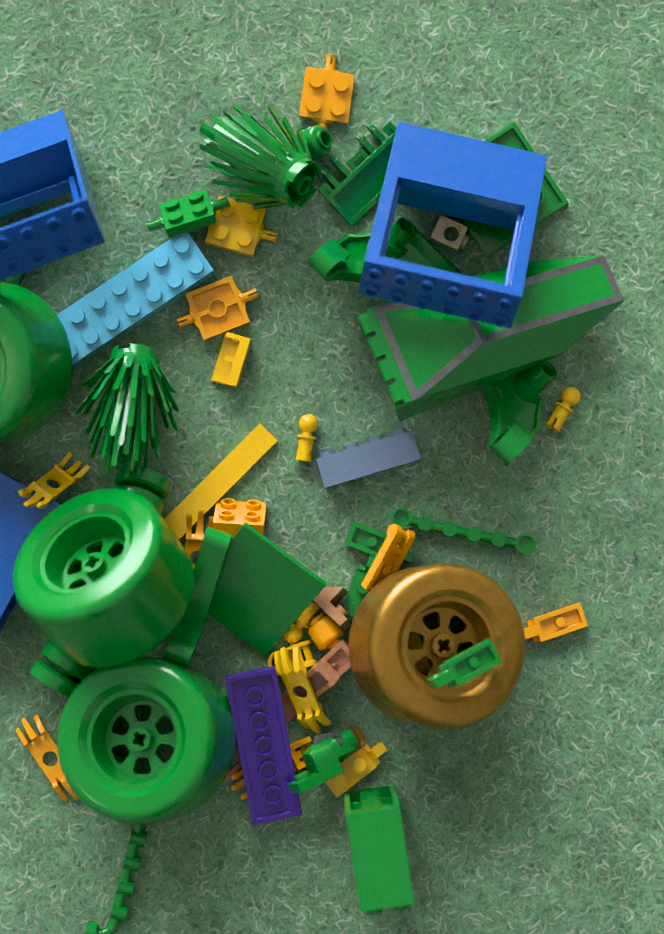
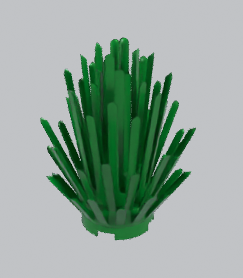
[199,104,322,210]
[75,343,179,479]

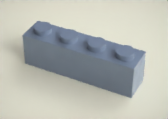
[316,427,421,489]

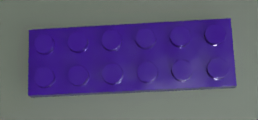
[225,666,303,825]

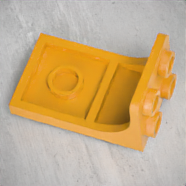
[213,498,266,537]

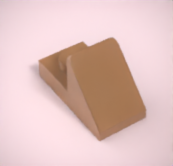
[313,587,352,631]

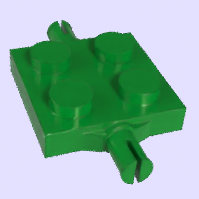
[146,190,230,238]

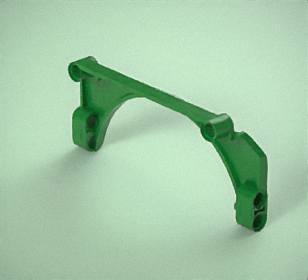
[307,218,557,465]

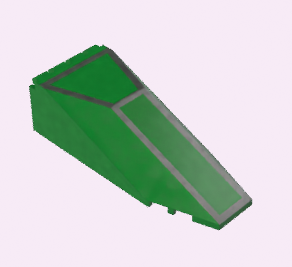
[357,255,624,422]

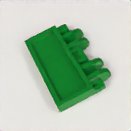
[317,121,397,226]

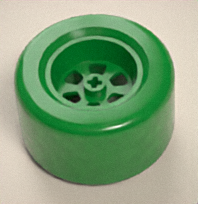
[0,282,72,443]
[13,488,195,667]
[57,656,236,824]

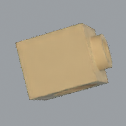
[429,215,470,253]

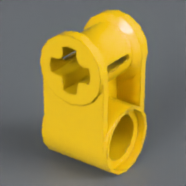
[268,639,317,673]

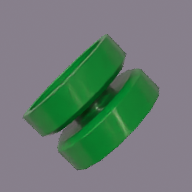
[113,465,171,515]
[29,640,96,697]

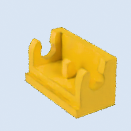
[211,332,252,388]

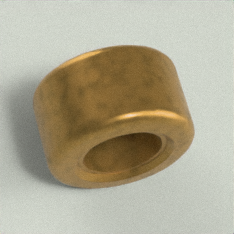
[349,563,526,729]

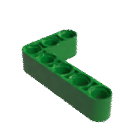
[163,527,233,667]

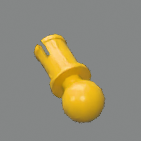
[545,387,581,432]
[295,414,318,462]
[283,602,320,644]

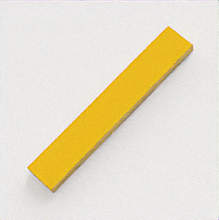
[164,423,278,540]

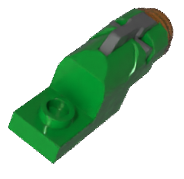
[288,727,365,794]

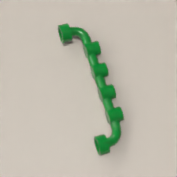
[391,507,536,554]
[85,823,147,934]

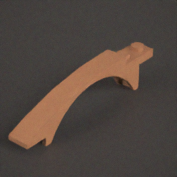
[224,639,351,782]

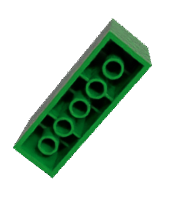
[344,785,415,915]

